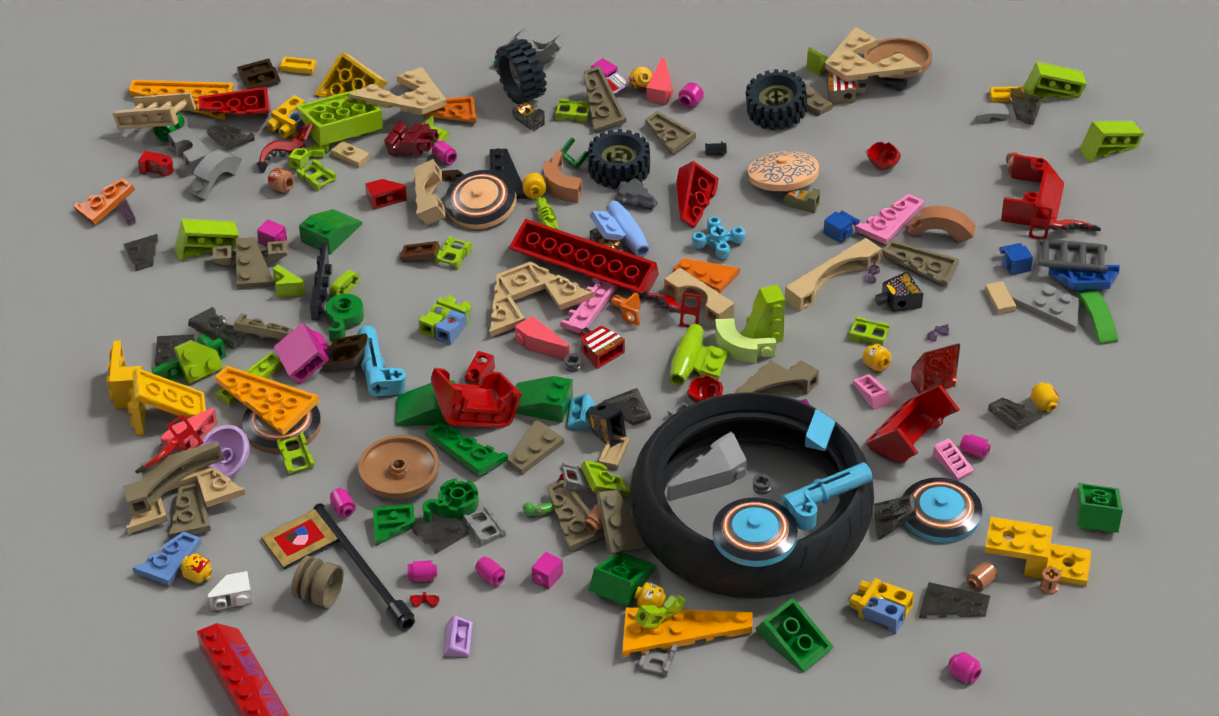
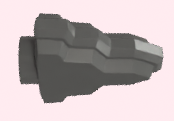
[615,178,658,209]

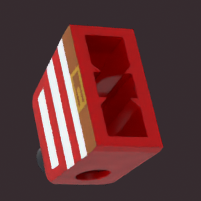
[580,326,625,369]

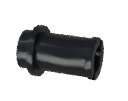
[884,77,907,91]
[705,141,727,155]

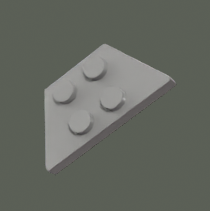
[1012,284,1079,332]

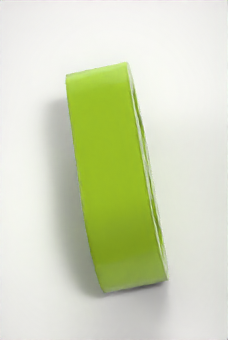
[330,270,360,296]

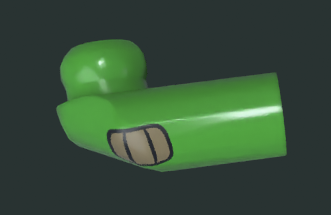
[522,502,554,517]

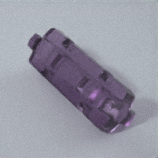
[118,199,136,225]

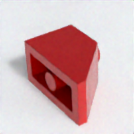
[365,179,407,210]

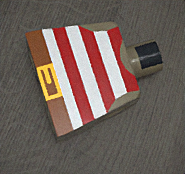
[827,71,866,104]

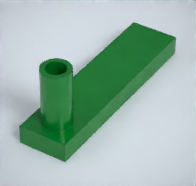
[151,334,226,381]

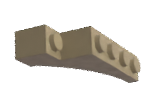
[735,360,819,396]
[123,441,224,516]

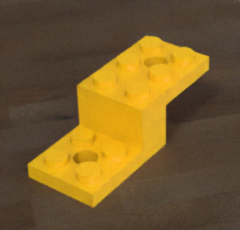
[107,340,146,435]
[985,517,1091,586]

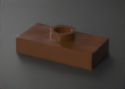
[400,241,440,262]

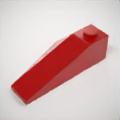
[198,87,271,116]
[676,161,719,228]

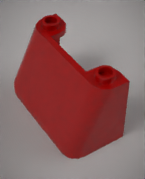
[431,368,522,428]

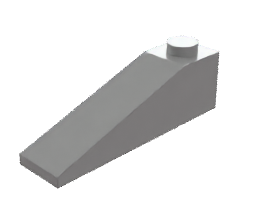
[667,432,747,501]

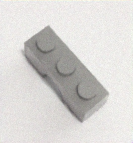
[168,126,210,175]

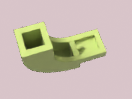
[715,318,776,363]

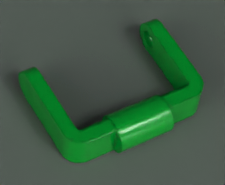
[560,137,588,168]

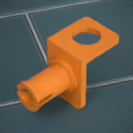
[611,293,641,326]

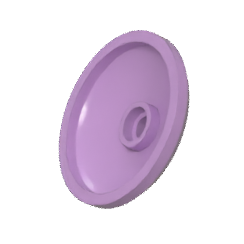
[200,425,250,478]

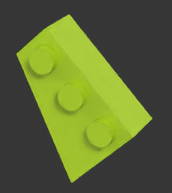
[1023,61,1087,101]
[1079,121,1144,162]
[174,219,239,261]
[740,284,785,342]

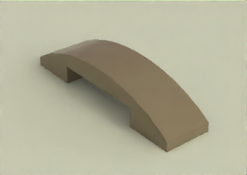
[212,240,287,267]

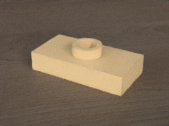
[331,141,370,168]

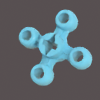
[692,216,745,260]

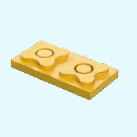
[132,368,206,419]

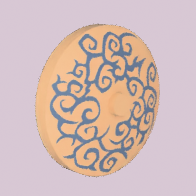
[748,151,819,191]

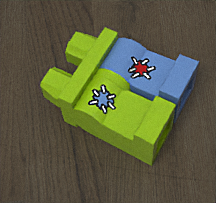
[419,295,472,345]

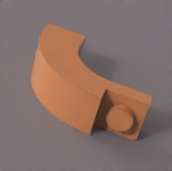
[543,151,582,203]
[908,206,976,244]

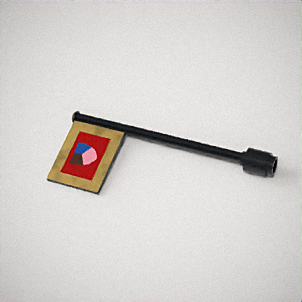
[261,503,415,631]

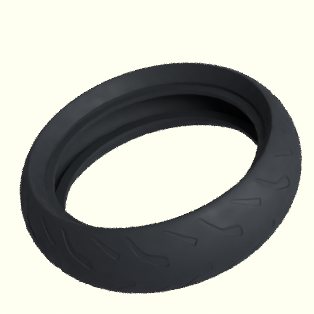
[630,392,874,598]

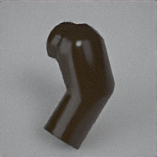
[442,169,464,181]

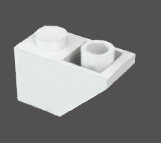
[208,571,253,611]

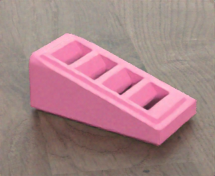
[853,374,890,409]
[933,439,974,481]

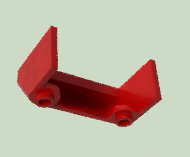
[1001,154,1064,228]
[865,385,960,463]

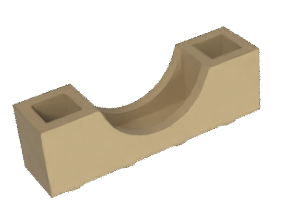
[413,159,445,226]
[664,268,734,325]

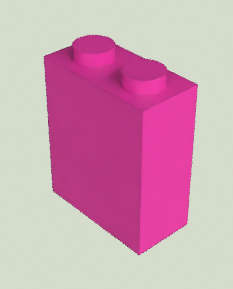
[274,323,329,384]

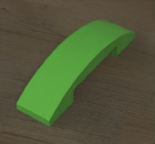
[1075,289,1118,345]

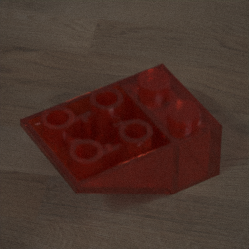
[910,343,960,394]

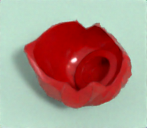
[866,142,901,169]
[686,375,724,403]

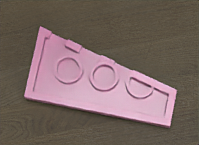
[855,194,924,245]

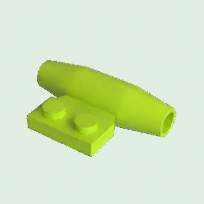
[670,324,728,385]

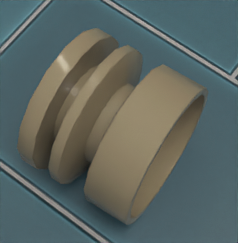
[291,556,344,608]

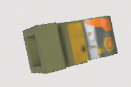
[784,188,820,213]

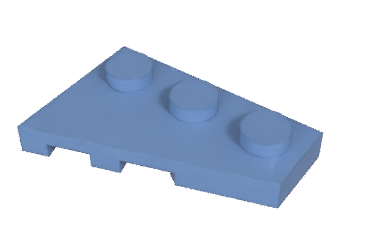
[133,532,202,586]

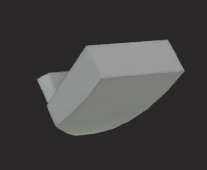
[975,103,1009,122]

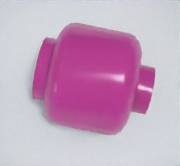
[678,82,704,108]
[948,652,982,684]

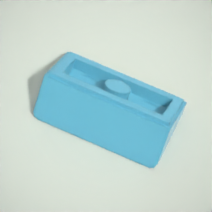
[567,393,595,430]
[805,409,835,451]

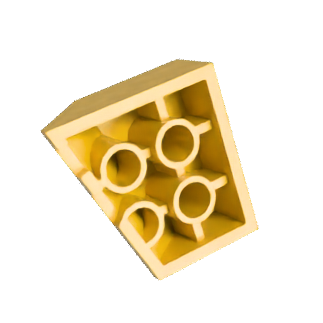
[314,52,388,98]

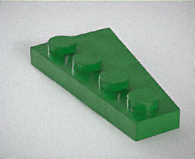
[425,422,508,476]

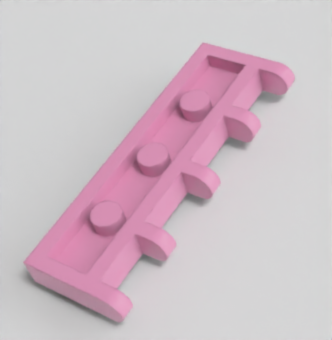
[560,278,617,333]

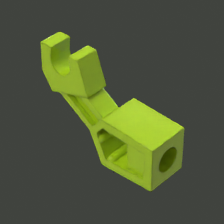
[288,143,329,170]
[634,595,686,628]

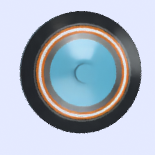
[900,477,982,543]
[712,497,798,567]

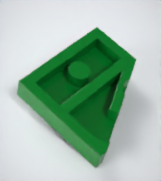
[373,504,415,545]

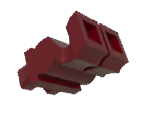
[384,121,439,157]

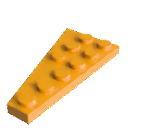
[129,80,234,120]
[215,366,320,436]
[623,607,752,657]

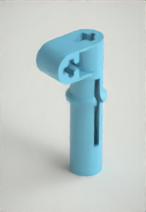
[358,326,406,396]
[781,462,872,531]

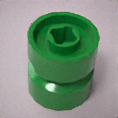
[153,112,185,142]

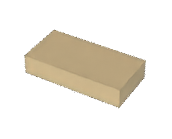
[985,281,1016,314]
[599,434,630,470]

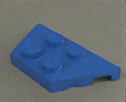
[1048,265,1120,291]

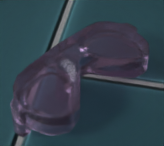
[865,262,880,283]
[927,324,950,342]

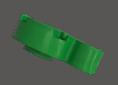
[326,294,364,342]
[422,478,479,524]

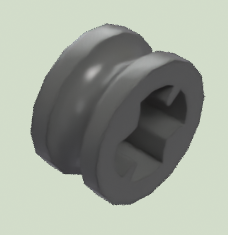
[564,354,582,372]
[753,474,772,495]

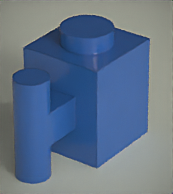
[823,210,860,243]
[999,243,1033,275]

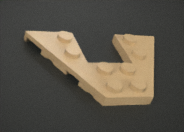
[825,27,922,82]
[348,67,446,115]
[489,262,594,337]
[126,466,246,534]

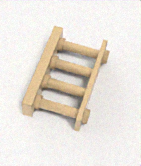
[113,93,196,129]

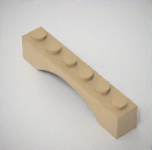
[785,238,881,312]

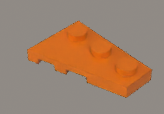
[423,96,476,123]
[73,178,135,225]
[673,258,740,293]

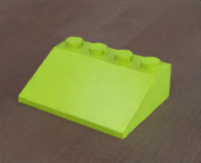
[296,89,383,146]

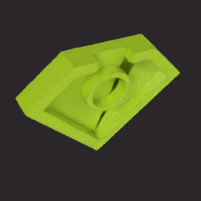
[174,340,223,384]
[581,460,630,498]

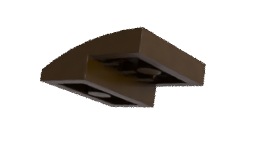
[237,58,281,89]
[323,333,368,372]

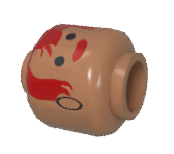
[268,168,294,193]

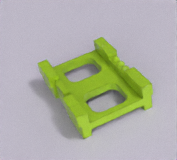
[555,99,590,123]
[296,159,336,191]
[434,236,472,270]
[849,317,890,346]
[277,433,315,475]

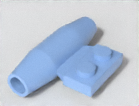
[589,201,649,257]

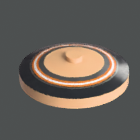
[444,170,516,229]

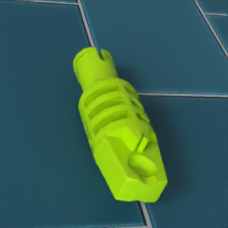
[535,197,558,229]

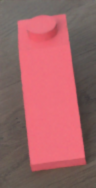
[647,57,673,105]
[515,316,570,360]
[160,408,217,455]

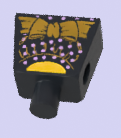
[875,271,923,312]
[586,402,626,448]

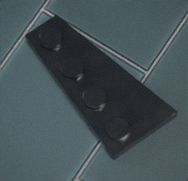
[490,148,527,199]
[310,242,332,321]

